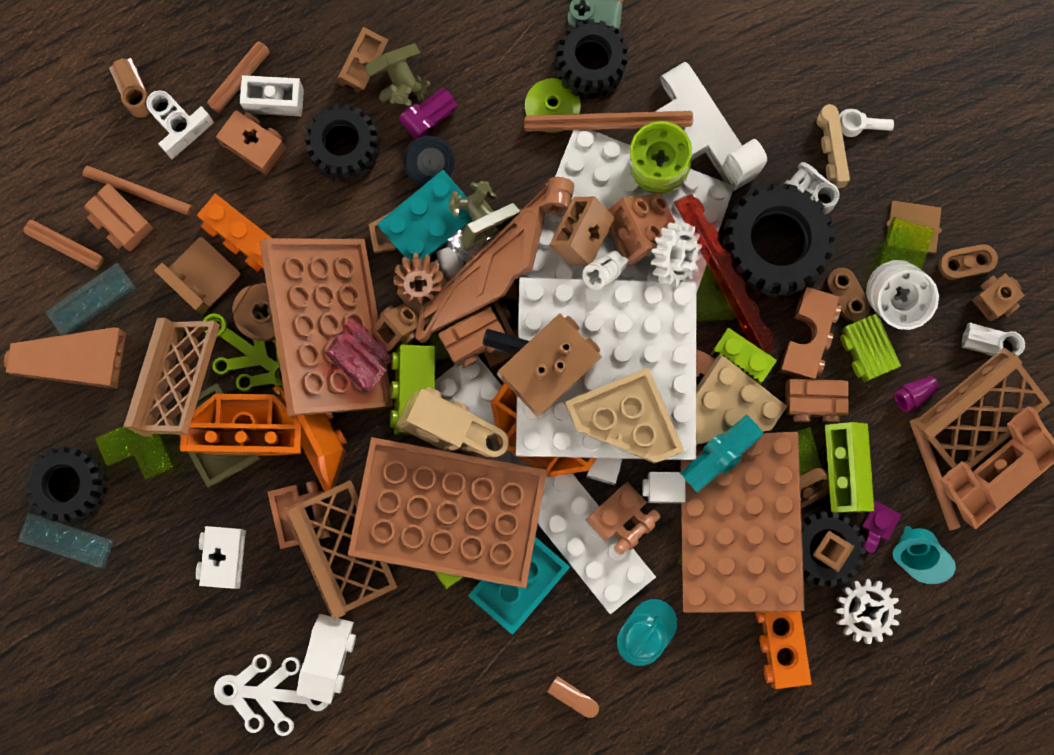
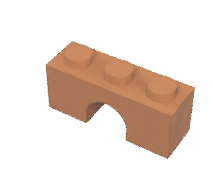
[777,287,841,380]

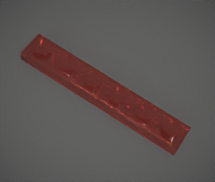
[674,194,776,353]

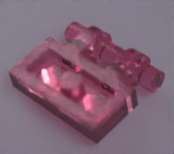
[325,318,392,393]

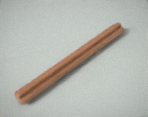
[524,111,693,132]

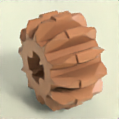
[393,252,443,303]

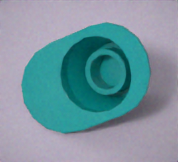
[892,526,956,584]
[617,599,677,666]

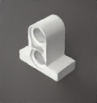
[146,90,214,159]

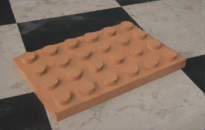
[260,238,393,416]
[681,432,805,613]
[348,437,547,588]

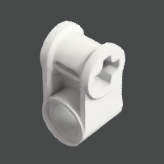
[783,162,840,215]

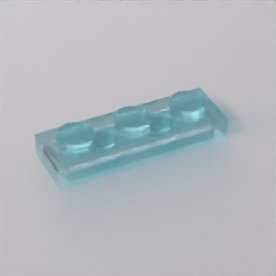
[45,263,136,335]
[18,513,114,568]

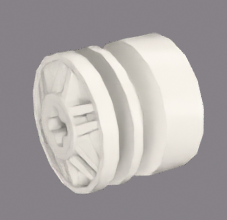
[866,260,939,330]

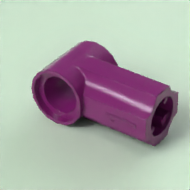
[399,87,458,140]

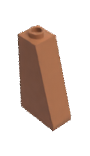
[4,327,126,389]

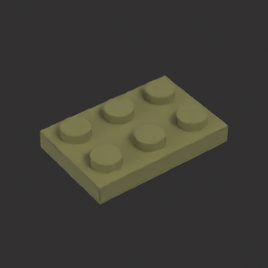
[168,383,260,488]

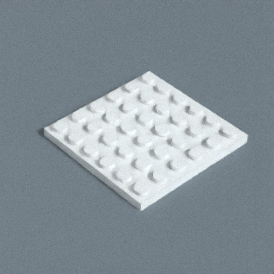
[521,130,734,293]
[516,277,697,460]

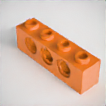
[755,611,812,689]

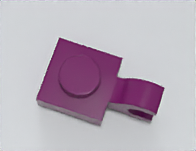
[860,501,901,555]

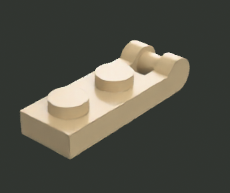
[816,104,850,188]

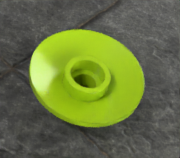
[525,78,581,133]

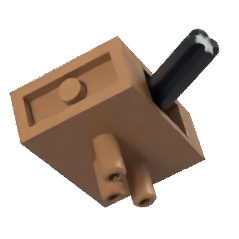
[482,313,602,418]

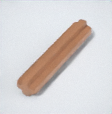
[207,41,270,113]
[24,220,104,270]

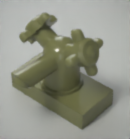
[364,43,430,107]
[449,181,520,249]

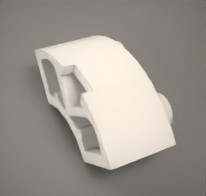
[296,614,356,704]

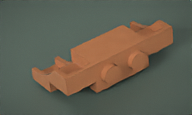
[940,406,1054,530]

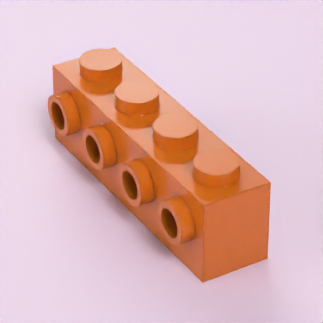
[197,193,272,272]

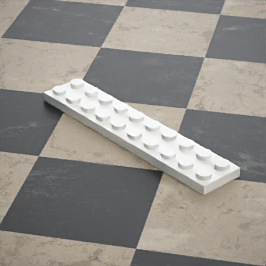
[435,356,656,614]

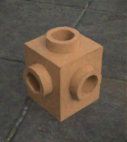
[972,273,1025,322]
[370,302,419,352]

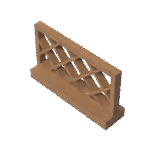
[124,318,220,437]
[914,348,1050,469]
[284,480,397,620]

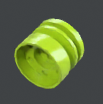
[630,121,692,194]

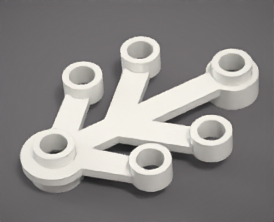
[214,654,329,736]

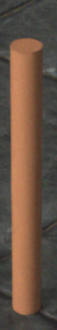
[83,165,193,216]
[909,417,961,531]

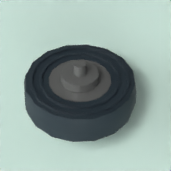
[404,136,455,186]

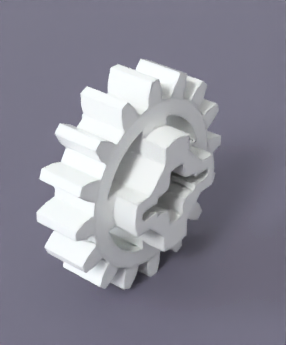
[651,221,702,287]
[834,579,901,644]

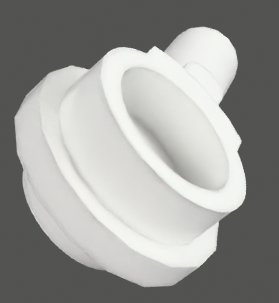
[839,109,894,137]

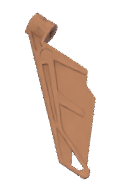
[415,177,575,343]

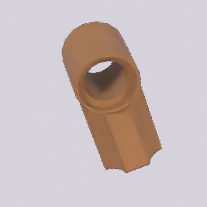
[109,58,151,118]

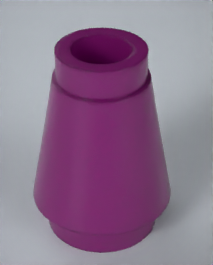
[894,376,939,412]

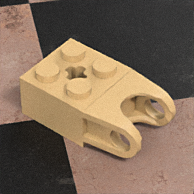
[395,387,509,459]

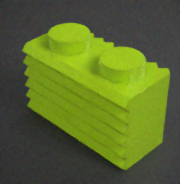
[840,313,901,382]
[710,328,777,384]

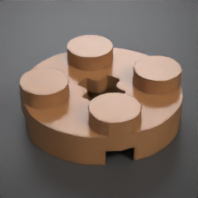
[232,283,275,342]

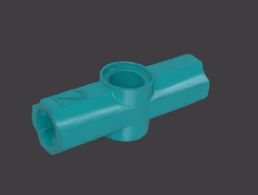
[680,414,765,493]

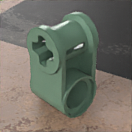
[567,0,623,35]

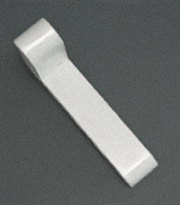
[660,62,767,191]

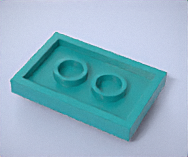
[377,170,473,260]
[468,537,570,635]

